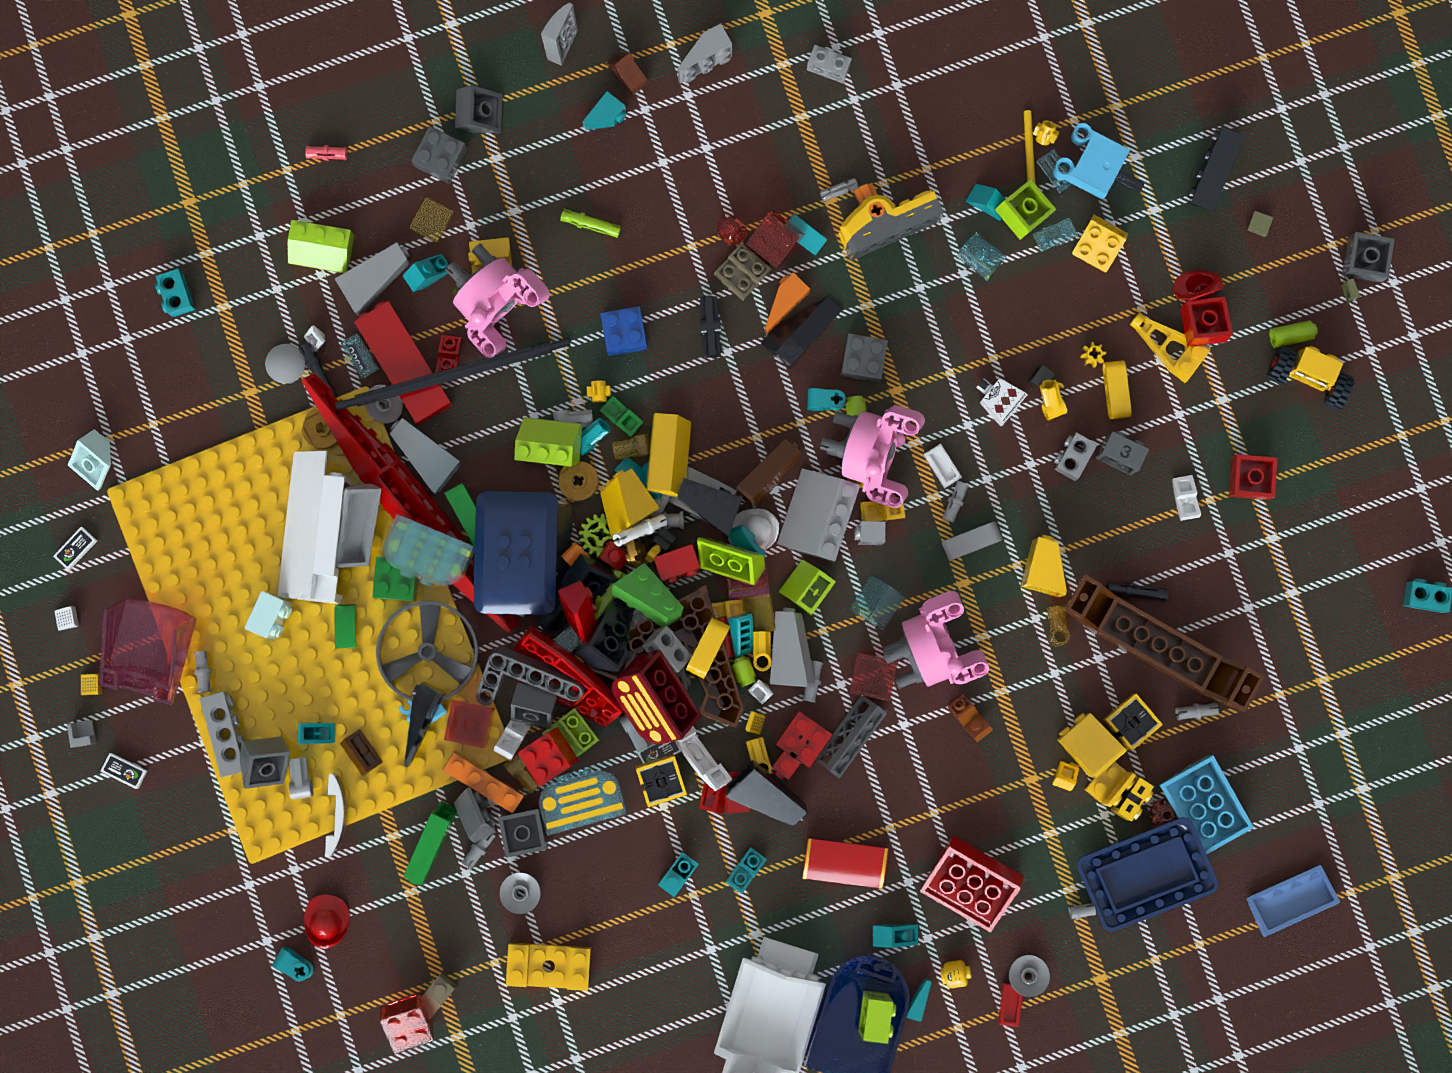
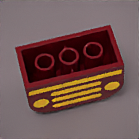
[612,649,702,744]

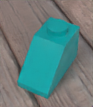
[582,92,627,130]
[873,924,918,948]

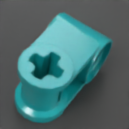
[807,388,846,411]
[272,946,314,981]

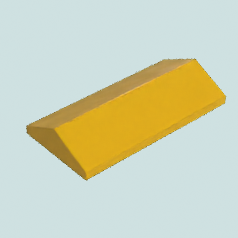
[647,413,691,497]

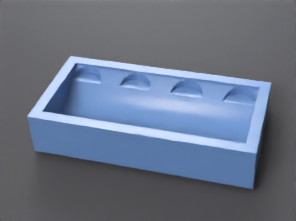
[1247,865,1340,937]

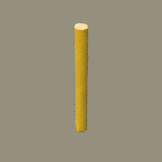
[1024,110,1035,183]

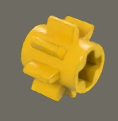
[1033,120,1059,146]
[1080,342,1106,368]
[587,381,611,403]

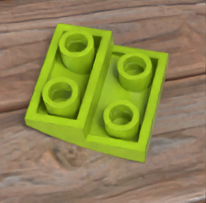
[542,708,599,757]

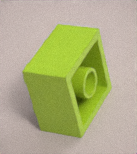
[995,179,1056,240]
[858,991,896,1044]

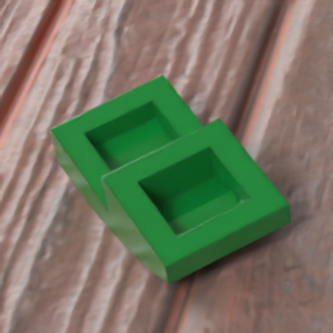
[599,396,643,437]
[334,604,357,648]

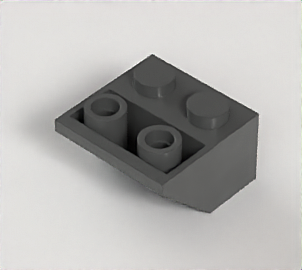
[454,787,496,843]

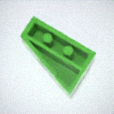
[611,563,683,627]

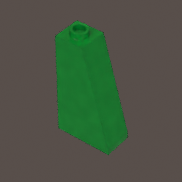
[445,483,476,547]
[403,801,458,886]

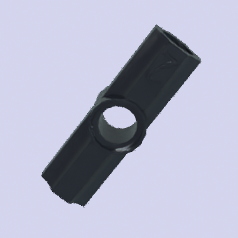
[700,296,721,358]

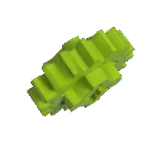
[578,514,620,558]

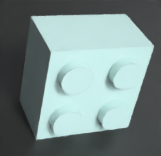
[244,591,292,640]

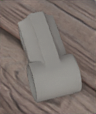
[553,410,593,429]
[619,714,653,752]
[288,757,313,800]

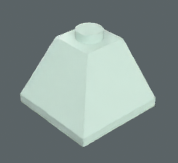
[68,429,111,491]

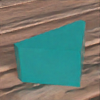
[966,184,1006,221]
[298,723,335,744]

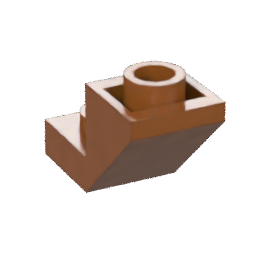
[947,694,993,743]

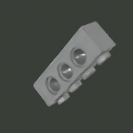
[200,692,245,777]

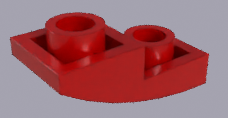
[435,335,461,373]

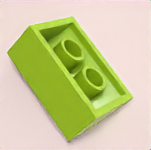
[288,220,355,273]
[514,417,582,467]
[697,537,765,585]

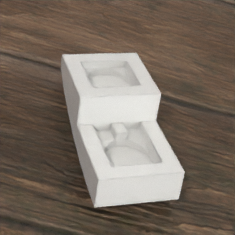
[1172,475,1201,521]
[493,720,531,760]

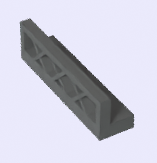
[815,695,887,779]

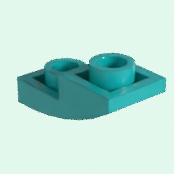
[782,214,827,255]
[729,525,766,559]
[725,847,767,894]

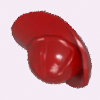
[1173,270,1224,300]
[304,894,350,949]

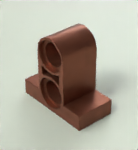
[606,51,649,95]

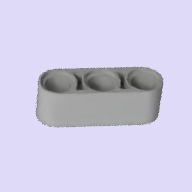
[941,521,1003,561]

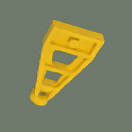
[1130,312,1210,383]

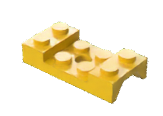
[506,943,591,991]

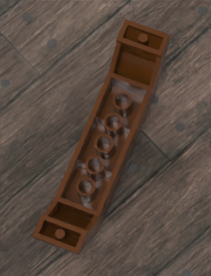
[1065,574,1265,713]

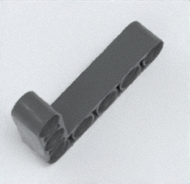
[476,647,587,706]

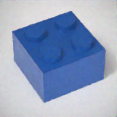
[600,306,647,356]

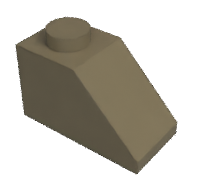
[415,973,457,1018]

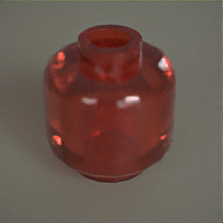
[717,216,747,245]

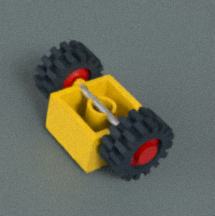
[1266,346,1355,411]

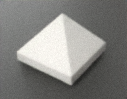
[304,325,325,352]
[748,680,773,705]

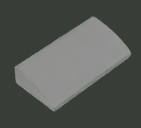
[541,3,578,66]

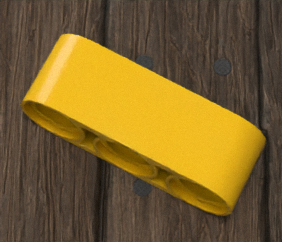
[1103,360,1131,419]
[686,617,730,679]

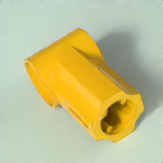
[1040,379,1067,420]
[753,631,772,671]
[746,737,772,774]

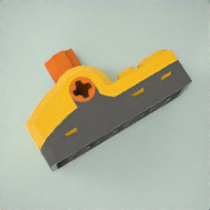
[838,183,944,260]

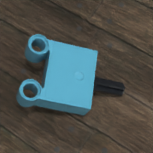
[1053,123,1144,200]

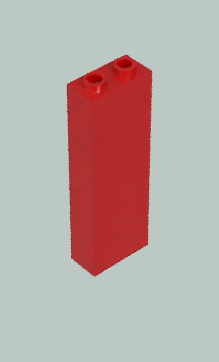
[354,301,453,426]

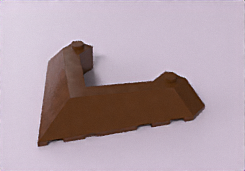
[586,585,744,728]

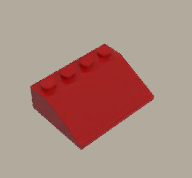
[920,835,1023,933]

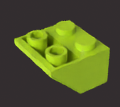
[779,559,836,615]

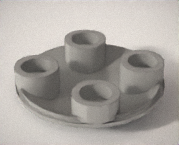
[265,344,306,384]

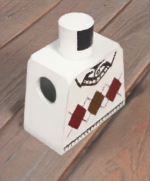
[976,379,1028,426]

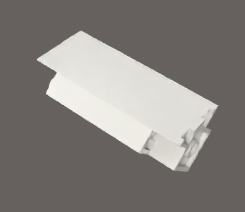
[277,451,355,604]
[714,937,826,1073]

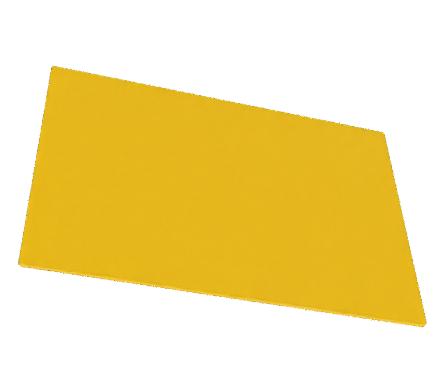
[107,386,514,864]

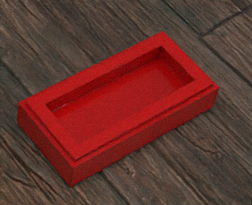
[998,982,1023,1027]

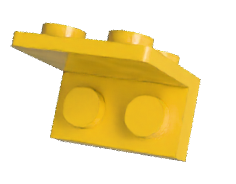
[1072,214,1128,272]
[1084,762,1136,807]

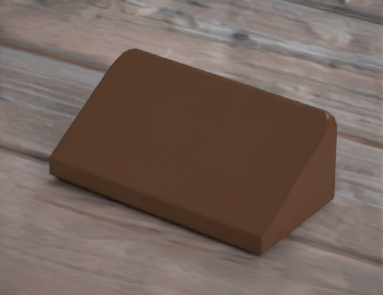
[340,729,383,776]

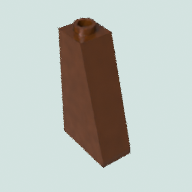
[736,439,802,510]

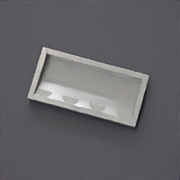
[335,484,381,568]

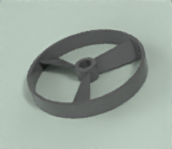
[376,601,479,701]

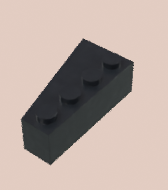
[1187,127,1245,212]
[534,553,619,636]

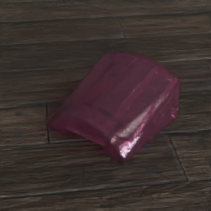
[99,599,197,705]

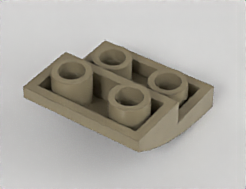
[714,243,771,301]

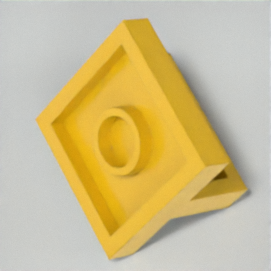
[468,237,512,274]

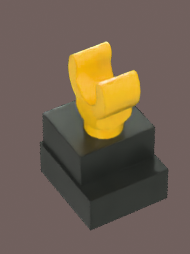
[1027,364,1064,388]
[645,527,676,563]

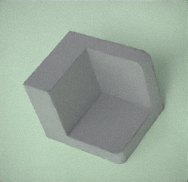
[67,720,97,748]

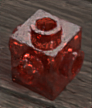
[1147,799,1178,826]

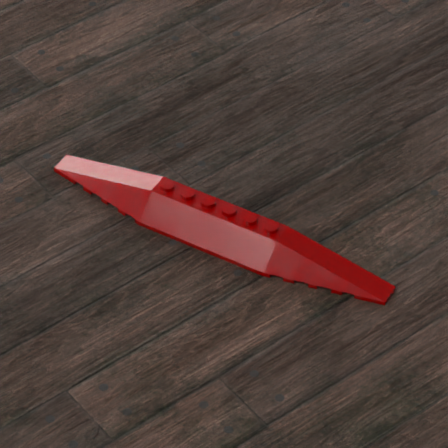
[301,373,520,633]

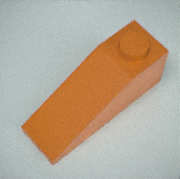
[765,272,810,334]

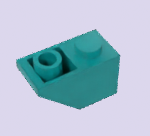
[403,254,449,292]
[658,852,699,897]

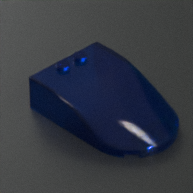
[802,955,910,1073]

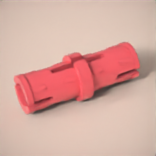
[306,145,348,161]

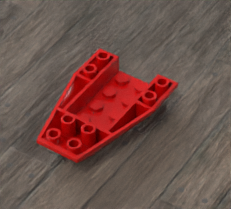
[502,626,623,727]

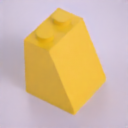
[600,468,659,541]
[1020,535,1067,597]
[1057,713,1127,778]

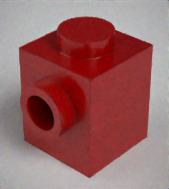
[772,751,801,780]

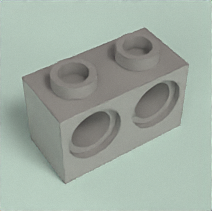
[807,45,852,84]
[1054,432,1098,481]
[854,521,885,545]
[642,626,692,673]

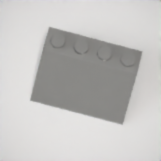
[777,468,860,563]

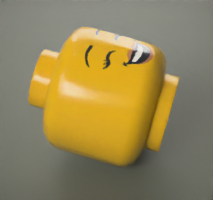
[940,960,972,988]

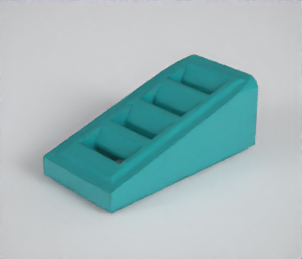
[728,613,753,657]
[904,978,932,1022]

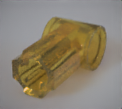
[612,434,651,460]
[1047,606,1070,647]
[503,751,539,794]

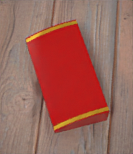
[802,838,889,889]

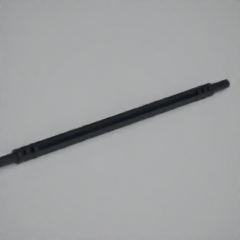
[335,338,570,410]

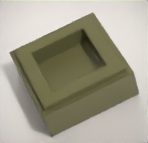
[1247,211,1273,237]
[1341,278,1360,303]

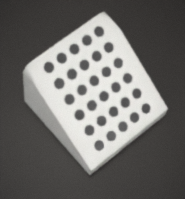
[55,606,79,631]

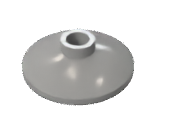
[365,385,403,423]
[500,873,541,914]
[1009,955,1050,997]

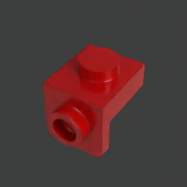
[598,541,628,571]

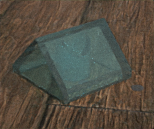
[956,232,1006,281]
[849,576,905,631]

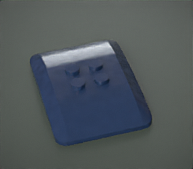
[474,491,558,615]
[1077,817,1219,932]

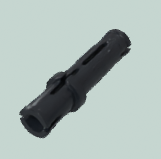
[299,342,338,397]
[1106,581,1169,602]

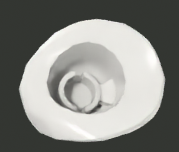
[728,508,779,550]

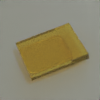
[409,197,454,243]
[741,595,776,632]

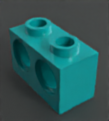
[155,269,196,317]
[1403,578,1452,613]

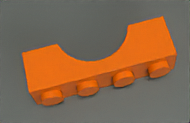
[443,751,524,813]

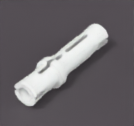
[613,514,667,546]

